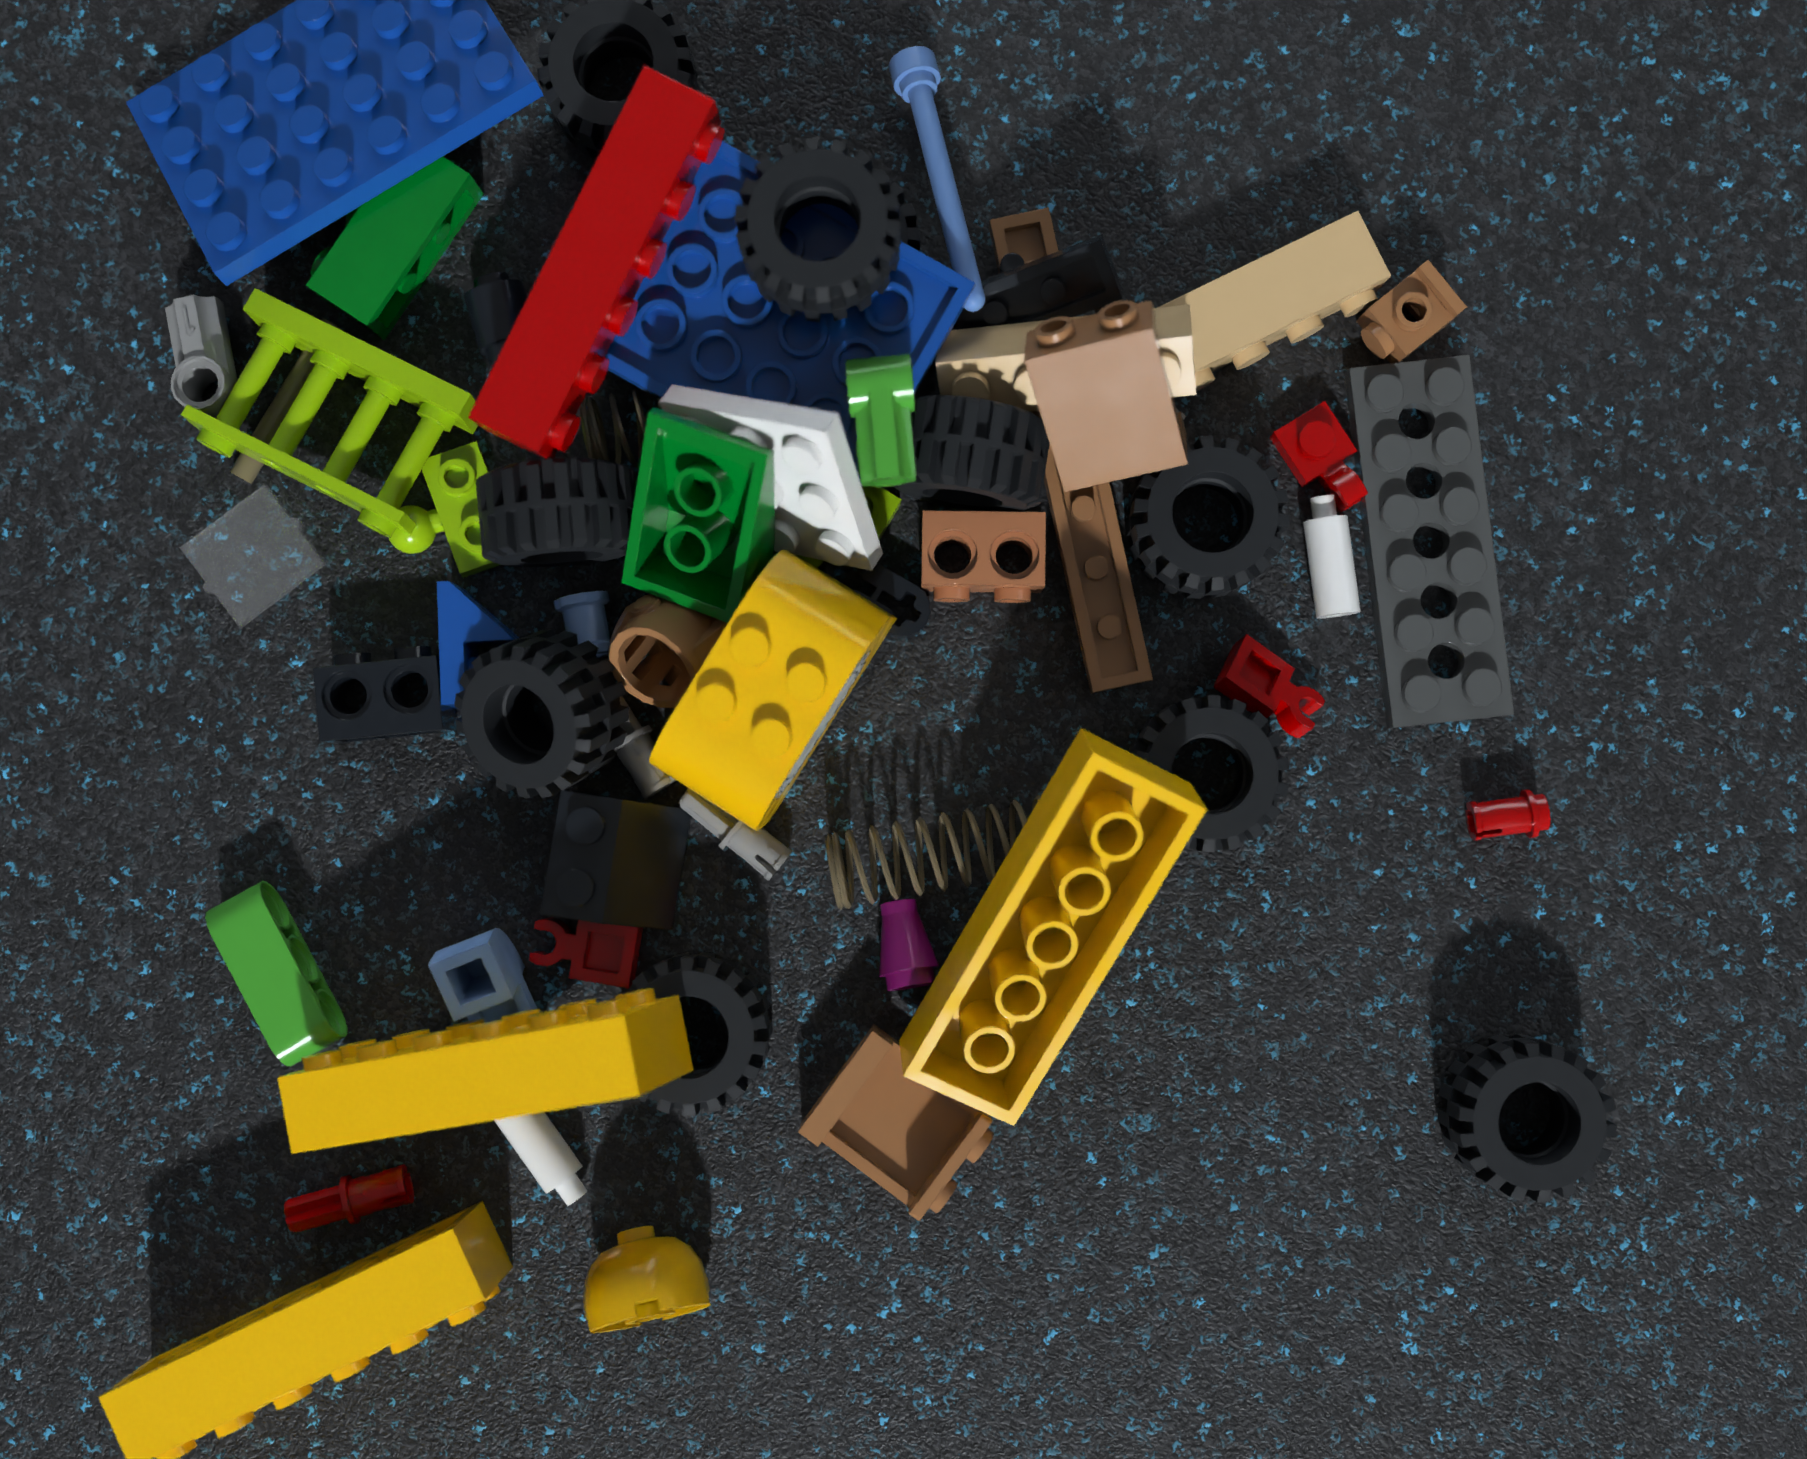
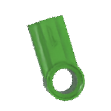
[845,354,916,487]

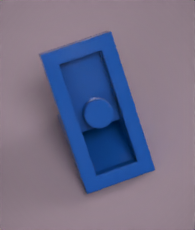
[437,581,519,708]

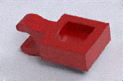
[1270,401,1368,514]

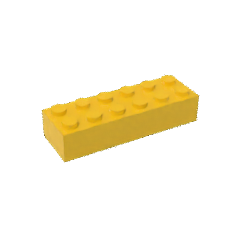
[899,728,1207,1126]
[277,988,694,1154]
[98,1201,513,1459]

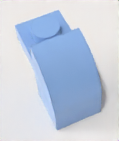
[428,928,537,1023]

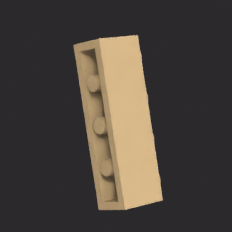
[1157,211,1391,391]
[935,304,1196,412]

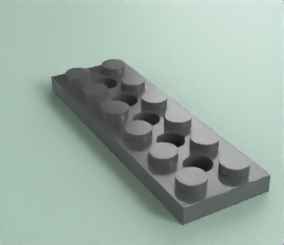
[1344,355,1514,729]

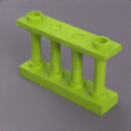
[181,288,478,538]

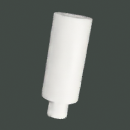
[1303,495,1361,619]
[494,1112,588,1206]

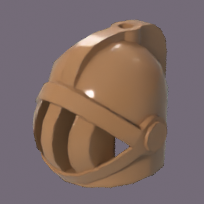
[608,594,728,708]

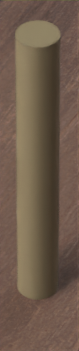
[230,318,344,484]

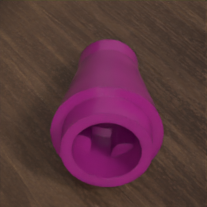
[879,899,939,991]

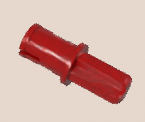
[284,1164,414,1232]

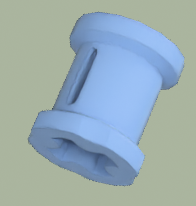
[554,591,611,658]

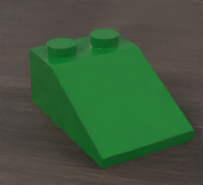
[621,408,775,623]

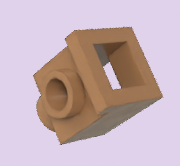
[1356,260,1467,363]

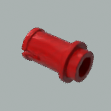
[1465,789,1551,841]

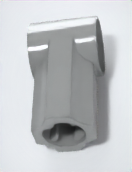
[165,295,238,418]

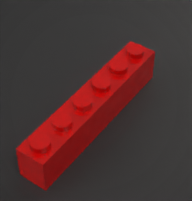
[468,65,724,459]

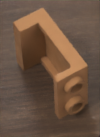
[1024,300,1188,492]
[798,1024,994,1221]

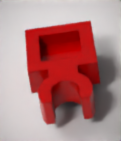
[1213,634,1325,738]
[529,918,643,988]

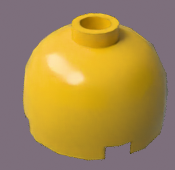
[583,1226,710,1334]

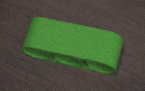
[205,881,348,1067]

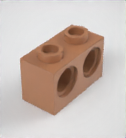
[921,510,1046,603]

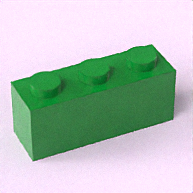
[306,157,484,341]

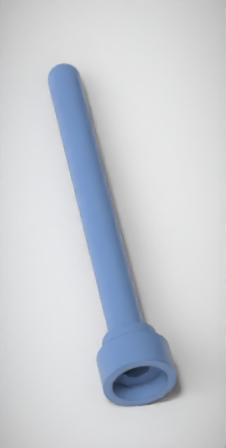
[889,46,985,312]

